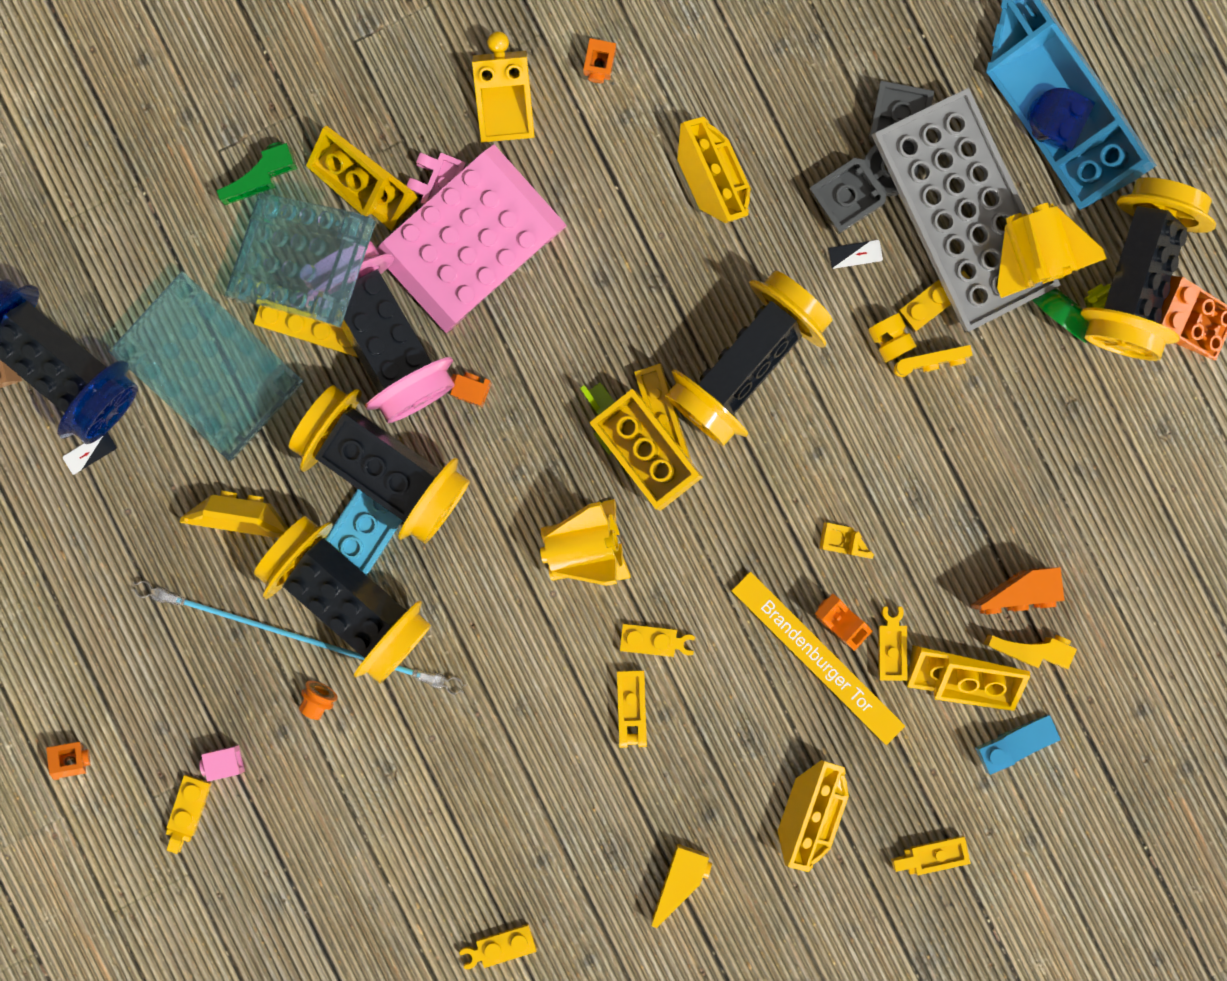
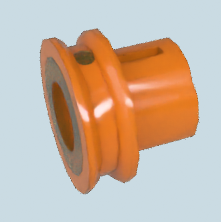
[299,680,338,720]

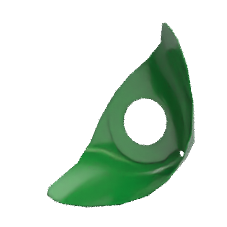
[1032,288,1089,343]

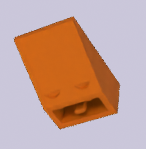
[1158,276,1227,361]
[971,567,1065,615]

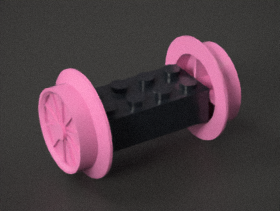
[305,241,455,423]

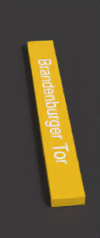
[731,572,905,745]

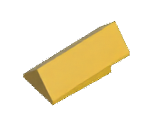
[306,125,420,231]
[907,645,1030,711]

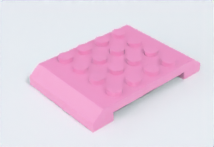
[376,144,567,334]

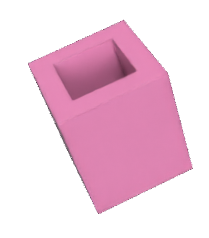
[199,745,245,782]

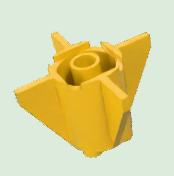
[997,203,1107,298]
[540,499,631,586]

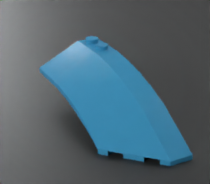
[986,0,1157,210]

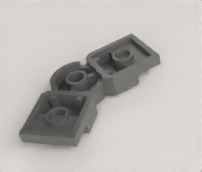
[809,81,934,235]

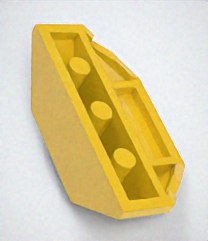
[677,116,751,224]
[180,491,289,538]
[778,760,849,872]

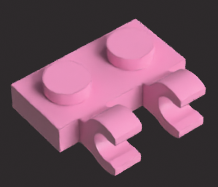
[407,153,466,205]

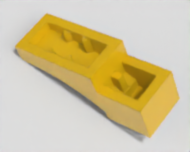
[983,635,1077,669]

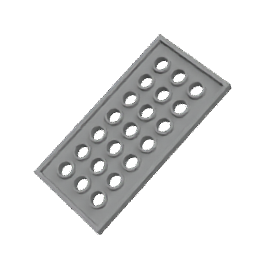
[872,88,1061,333]

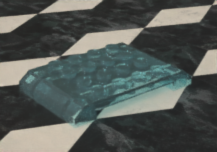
[224,192,376,328]
[108,271,304,462]

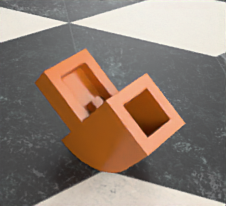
[815,593,872,651]

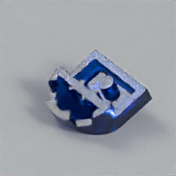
[1027,88,1095,152]

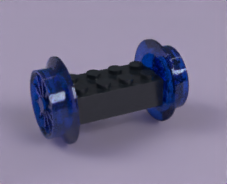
[0,279,138,444]

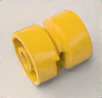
[868,313,917,363]

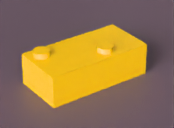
[589,389,703,511]

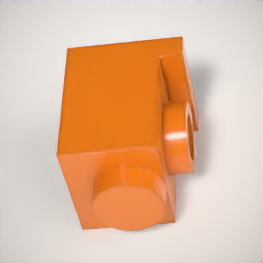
[583,38,616,84]
[450,372,492,408]
[46,742,91,780]

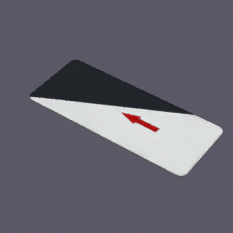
[829,240,883,269]
[63,431,117,475]

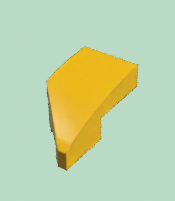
[819,522,874,559]

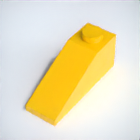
[651,844,712,928]

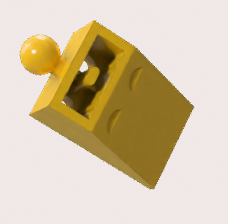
[472,31,535,143]

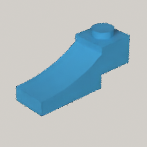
[975,714,1061,775]

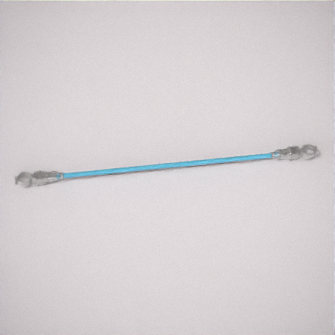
[131,581,467,694]

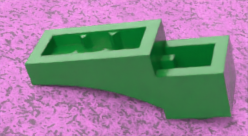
[216,142,298,205]

